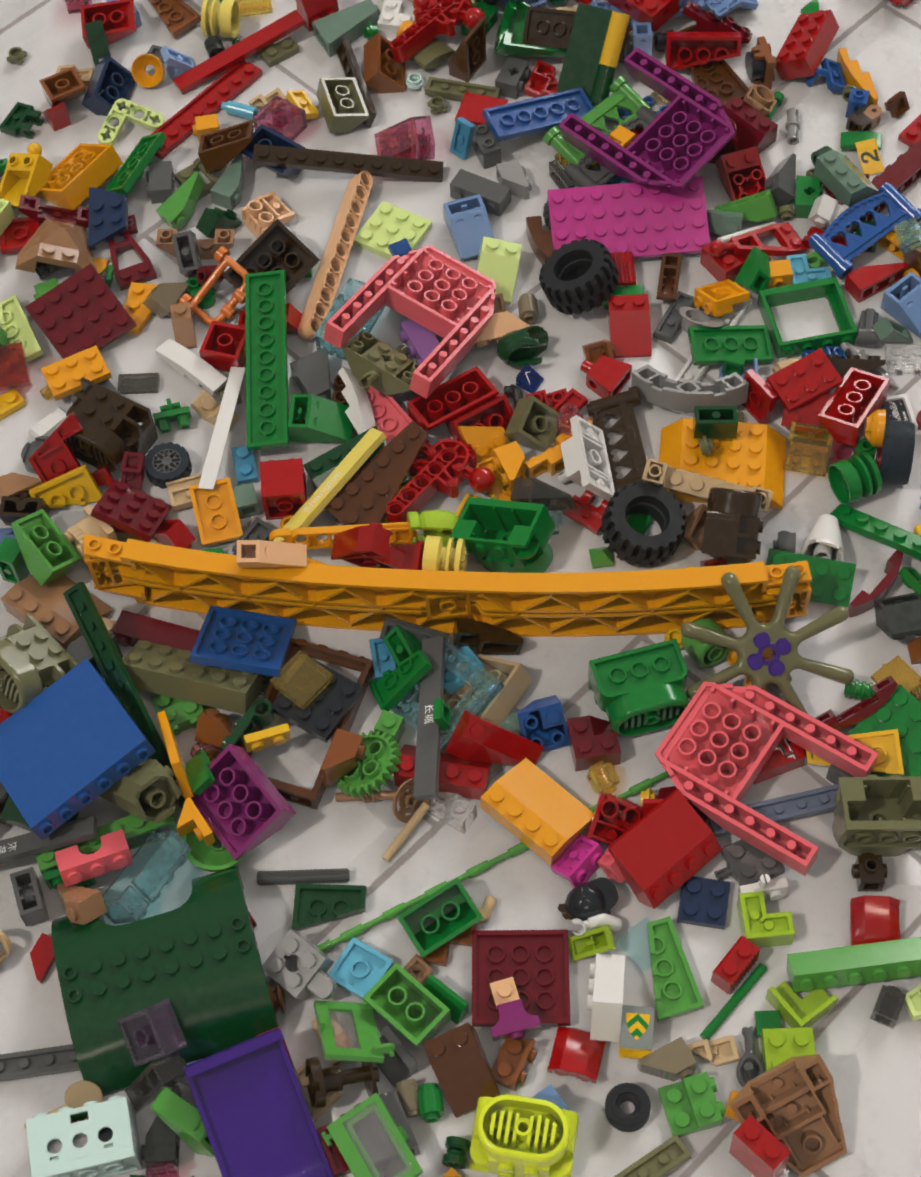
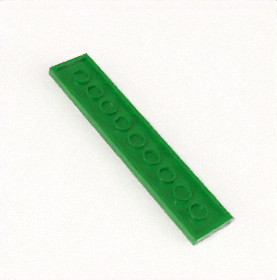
[245,270,289,451]

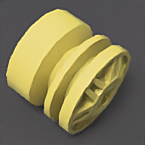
[201,0,240,38]
[422,535,467,572]

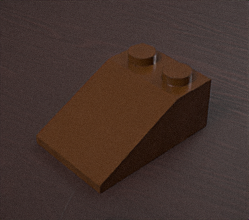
[448,17,486,82]
[198,120,255,173]
[423,1022,501,1118]

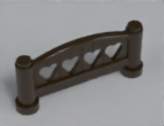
[586,386,659,492]

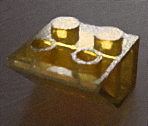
[783,422,832,477]

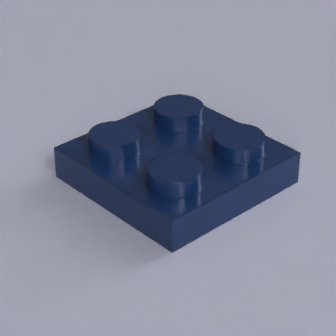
[677,876,731,930]

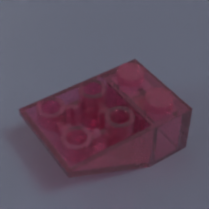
[374,115,435,160]

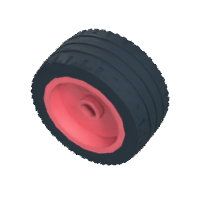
[876,420,915,485]

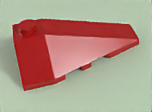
[445,710,544,766]

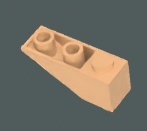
[237,540,307,568]

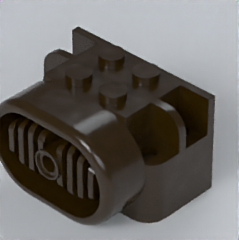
[64,377,158,472]
[701,487,764,560]

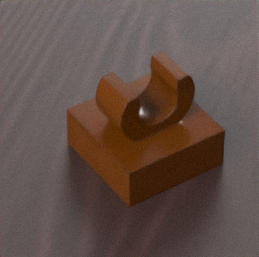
[884,91,910,118]

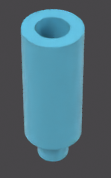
[221,101,258,121]

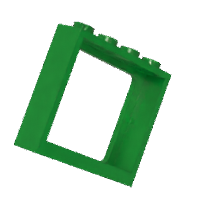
[757,276,858,358]

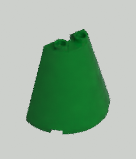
[494,0,567,59]

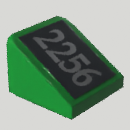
[99,265,114,289]

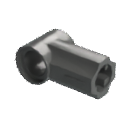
[856,308,879,348]

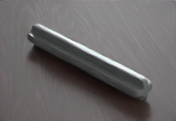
[257,868,350,885]

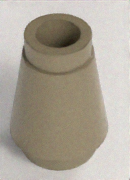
[395,1079,419,1118]

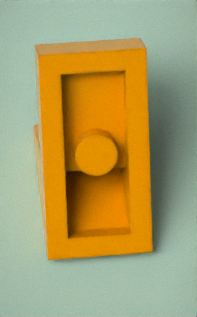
[176,797,215,847]

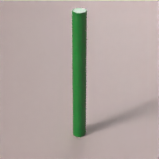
[700,963,767,1040]

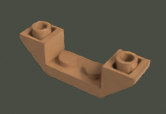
[156,229,235,259]

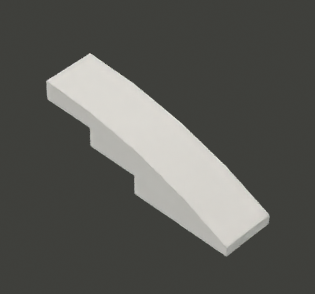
[155,338,228,395]
[338,367,376,434]

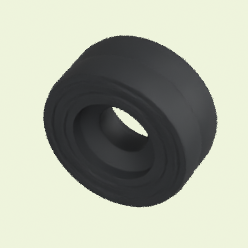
[605,1083,651,1132]

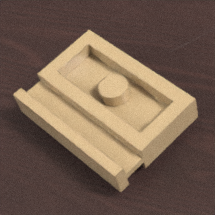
[166,473,202,511]

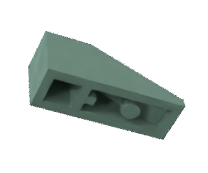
[210,153,245,210]

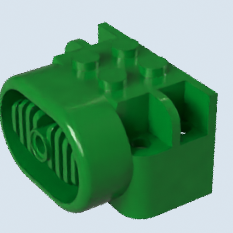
[450,497,555,573]
[588,639,689,737]

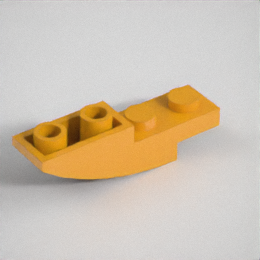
[525,420,593,480]

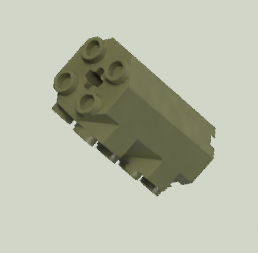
[99,759,183,823]

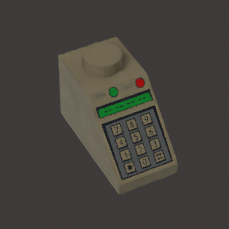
[637,1036,697,1081]

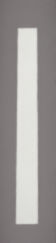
[198,367,246,489]

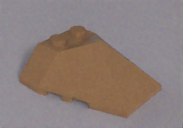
[15,219,97,273]
[730,1054,847,1177]

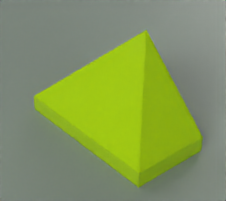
[568,925,615,961]

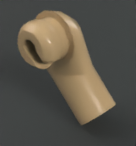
[477,895,497,923]

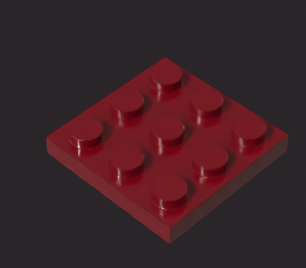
[90,480,172,542]

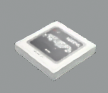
[880,393,918,431]

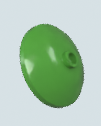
[182,825,248,872]

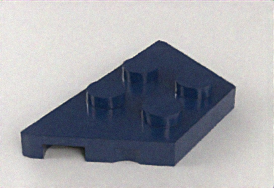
[88,187,128,251]

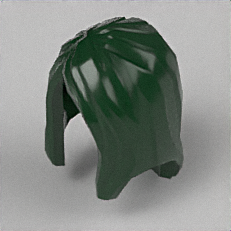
[497,325,549,367]

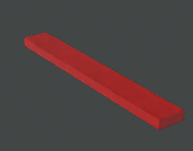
[172,10,306,94]

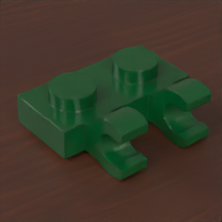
[0,102,44,139]

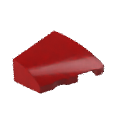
[523,60,558,98]

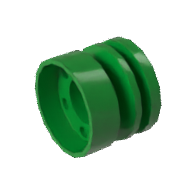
[828,451,882,506]

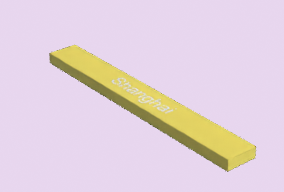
[273,427,387,542]

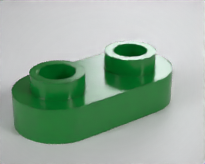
[185,277,216,309]

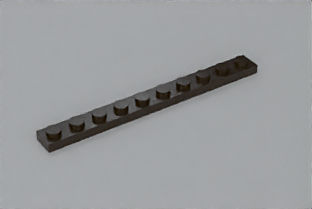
[253,144,443,182]

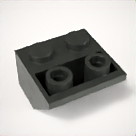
[874,592,921,640]

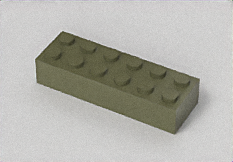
[123,640,263,715]

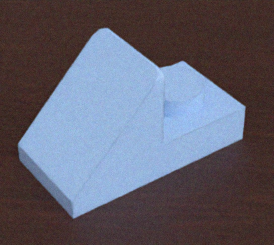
[160,46,196,79]

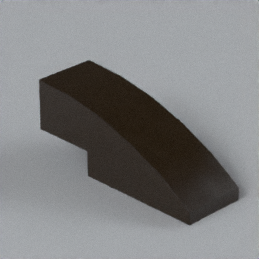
[453,618,524,655]

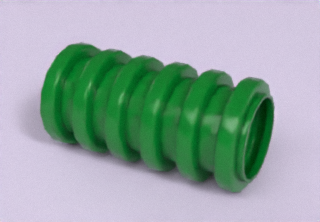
[844,679,875,701]

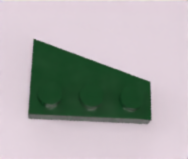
[292,884,367,931]

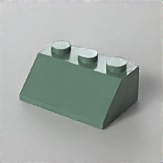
[814,149,880,207]

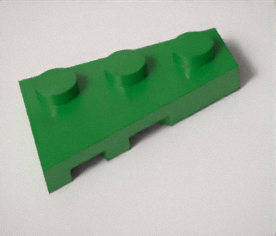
[368,650,433,712]

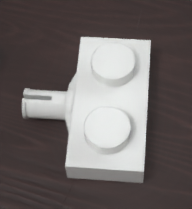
[737,874,788,901]

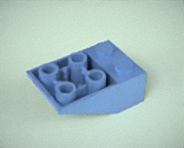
[443,194,494,261]
[880,271,921,339]

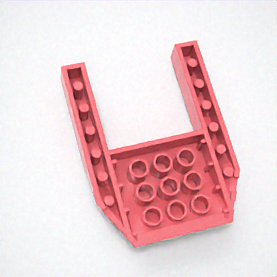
[323,245,497,399]
[655,682,879,876]

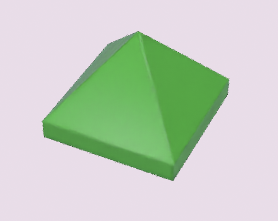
[589,547,614,569]

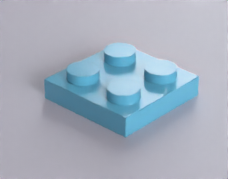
[328,937,394,1001]

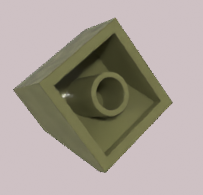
[504,395,564,452]

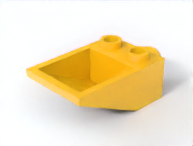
[0,142,53,208]

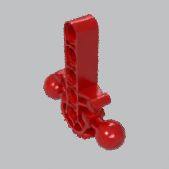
[390,0,486,63]
[386,436,495,523]

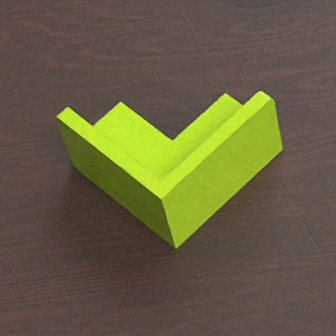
[737,891,795,948]
[766,981,838,1028]

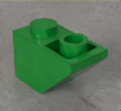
[734,246,771,294]

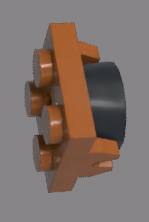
[745,36,777,90]

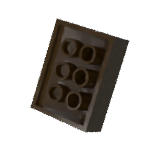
[223,219,320,295]

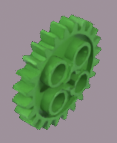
[335,730,402,798]

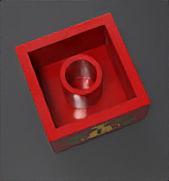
[199,321,246,372]

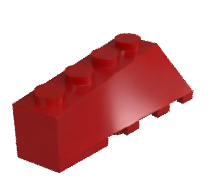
[665,31,742,71]

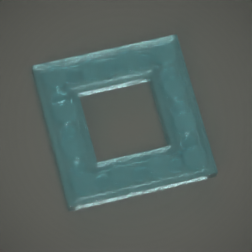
[390,640,505,754]

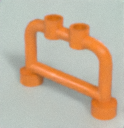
[178,246,249,325]

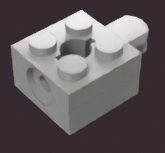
[263,929,337,1001]

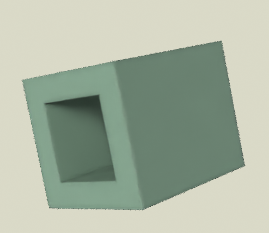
[232,483,260,519]

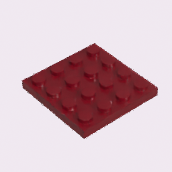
[25,263,137,359]
[472,930,570,1027]

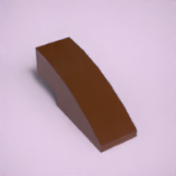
[526,216,554,264]

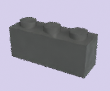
[450,169,511,217]

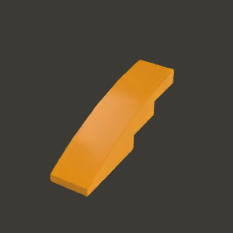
[836,48,878,107]

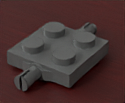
[714,839,785,886]

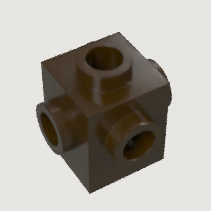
[851,853,888,891]

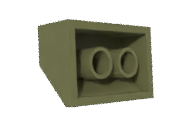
[316,77,369,133]

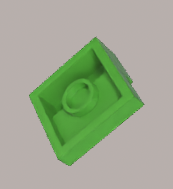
[150,694,203,736]
[658,1072,725,1137]

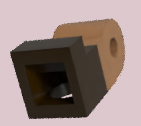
[846,105,882,131]

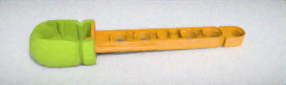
[269,510,459,549]

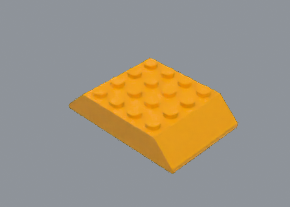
[659,418,786,509]

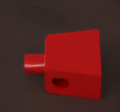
[580,355,632,398]

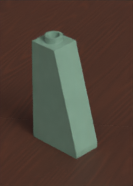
[312,0,380,57]

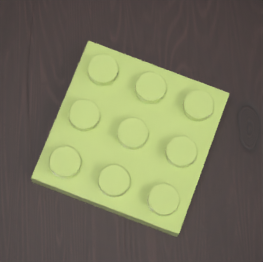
[353,201,432,259]

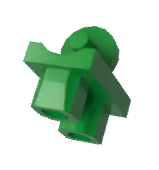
[153,398,192,434]

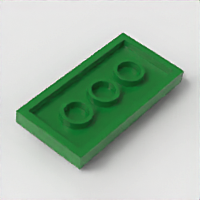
[105,132,167,194]
[687,325,774,366]
[766,548,857,608]

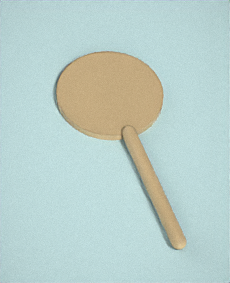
[24,1080,103,1128]

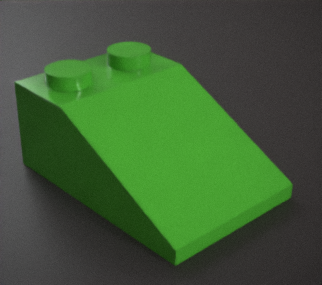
[11,509,82,586]

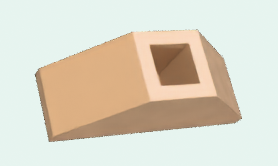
[473,311,530,348]

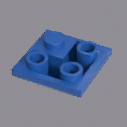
[517,695,570,752]

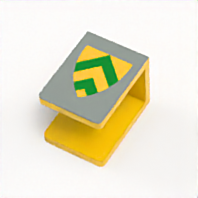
[619,1005,655,1059]

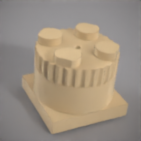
[63,504,118,567]

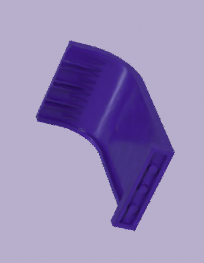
[182,1028,334,1177]

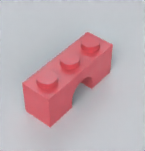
[54,829,134,887]

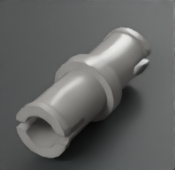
[785,108,800,145]

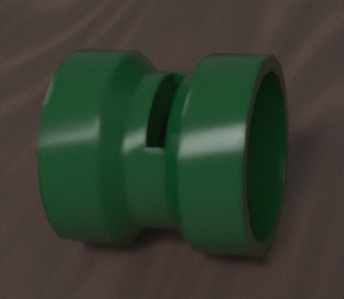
[442,1136,471,1169]

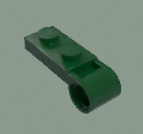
[221,698,274,751]

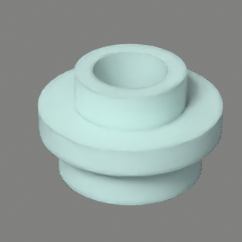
[406,72,424,90]

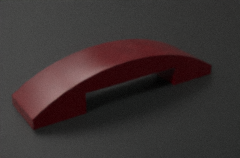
[18,194,89,227]
[110,451,145,534]
[848,550,903,618]
[815,675,898,730]

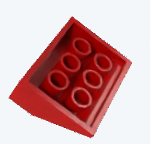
[607,789,723,909]

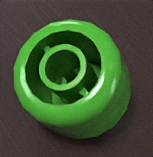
[681,618,731,668]

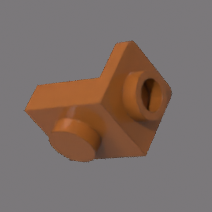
[582,339,615,363]

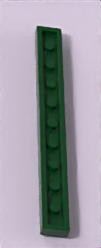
[63,582,177,783]

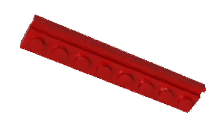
[152,59,263,160]

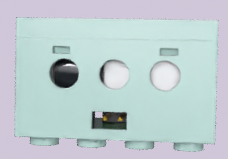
[25,1095,144,1177]

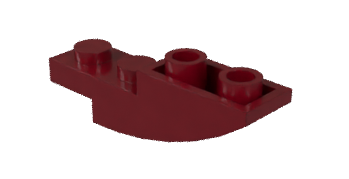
[682,0,753,44]

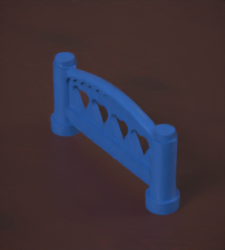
[808,182,921,280]

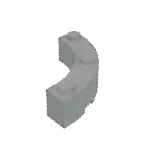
[631,364,749,413]

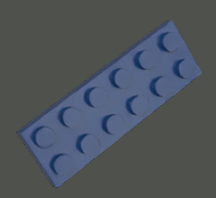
[482,87,594,142]

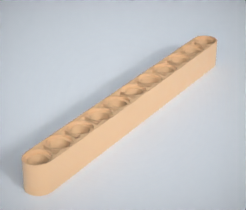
[298,171,373,341]

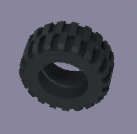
[539,239,619,315]
[601,482,687,567]

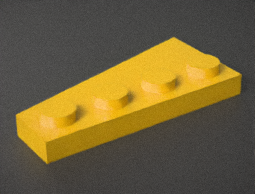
[806,729,905,776]

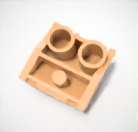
[241,191,295,237]

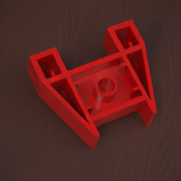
[331,522,425,570]

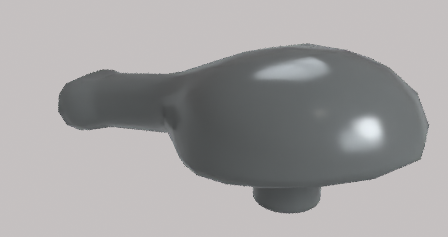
[736,1026,765,1087]

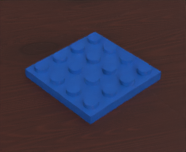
[190,605,297,677]

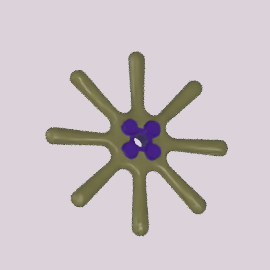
[680,566,854,714]

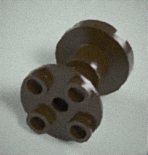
[305,1057,380,1109]

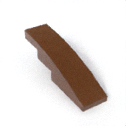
[656,253,682,301]

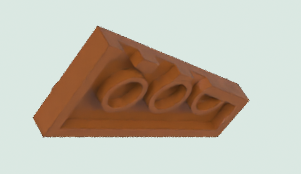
[148,0,201,38]

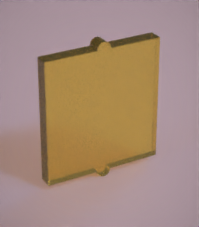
[871,656,921,696]

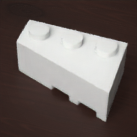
[587,953,625,1042]

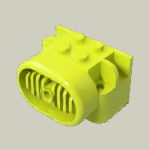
[469,1094,579,1177]

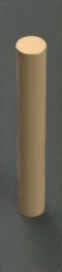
[382,802,430,863]

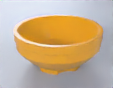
[131,54,165,88]
[864,409,886,448]

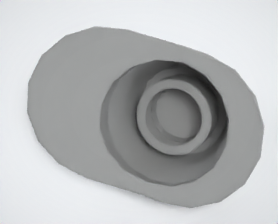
[679,306,725,333]

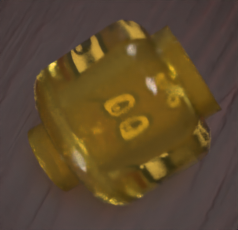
[586,760,620,794]

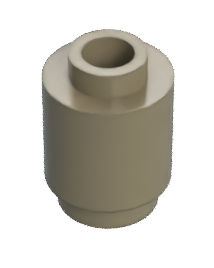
[518,293,539,324]

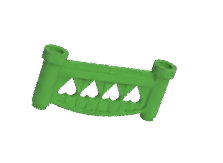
[543,76,652,164]

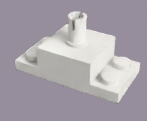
[557,415,615,501]

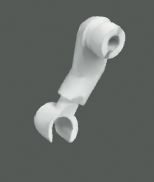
[571,913,622,936]

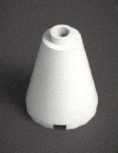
[801,514,845,562]

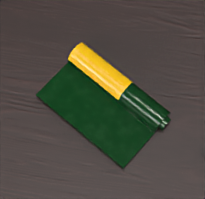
[557,3,630,106]

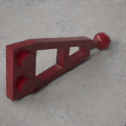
[109,231,157,291]

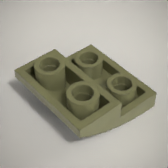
[409,38,455,70]

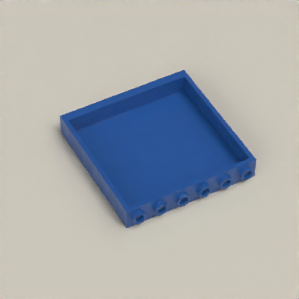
[0,658,156,840]

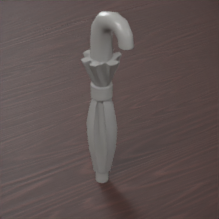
[840,342,899,391]

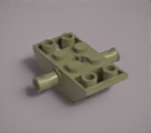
[342,330,420,396]

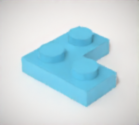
[786,254,832,284]

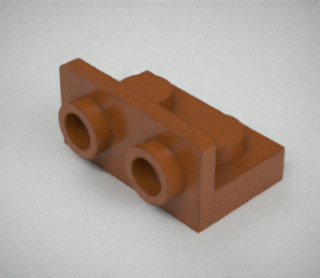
[491,1037,538,1091]

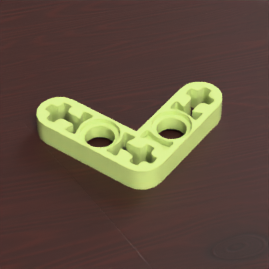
[98,98,164,146]

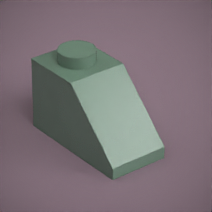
[706,210,743,236]

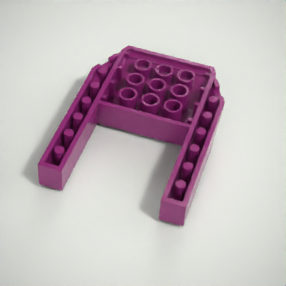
[558,47,736,189]

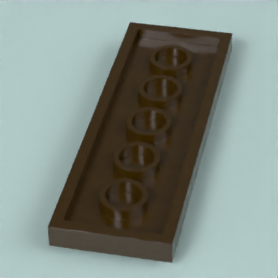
[522,6,632,56]

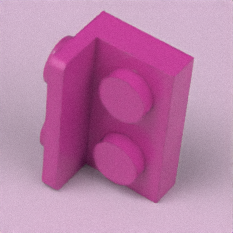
[550,834,605,888]

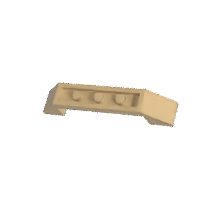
[642,458,774,513]

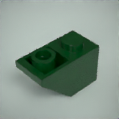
[196,207,242,239]

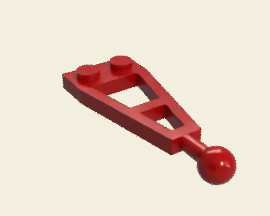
[709,222,807,257]

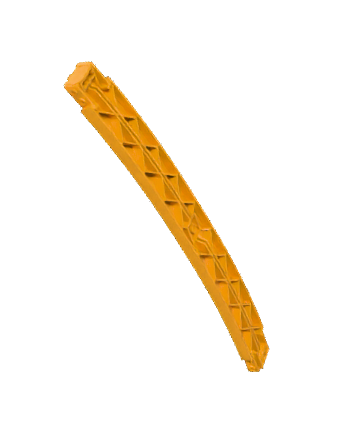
[83,534,812,637]

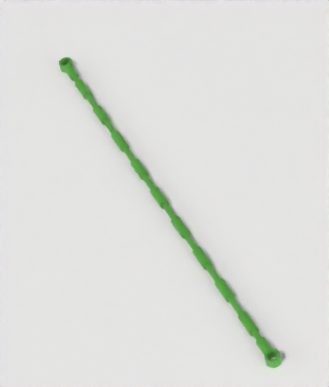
[316,771,669,953]

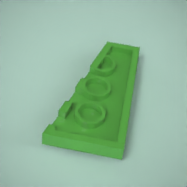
[647,916,704,1022]

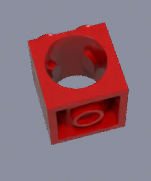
[260,458,307,520]

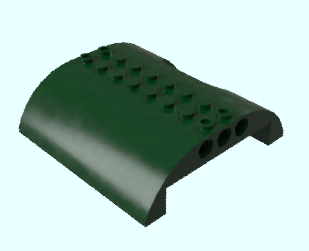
[51,866,279,1097]

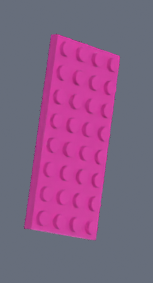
[547,176,710,259]

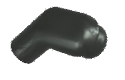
[504,384,523,407]

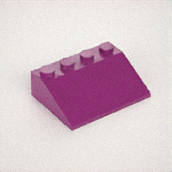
[191,744,296,860]

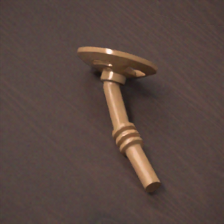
[335,778,430,823]

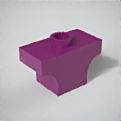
[490,999,541,1041]

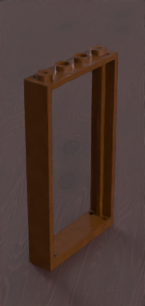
[242,638,374,810]

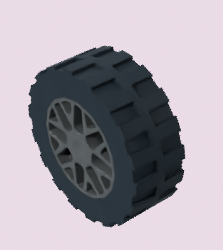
[145,442,192,489]

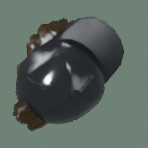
[558,877,618,921]

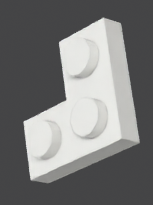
[377,0,416,31]

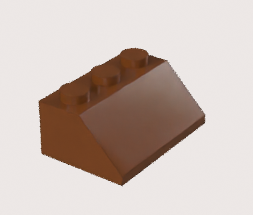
[364,33,406,93]

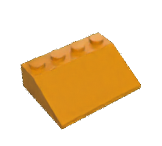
[36,143,123,210]
[480,758,594,866]

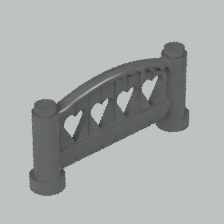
[564,106,657,187]

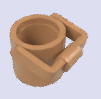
[744,84,777,116]

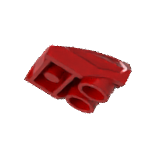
[586,791,642,845]
[850,895,900,946]
[547,1026,606,1084]

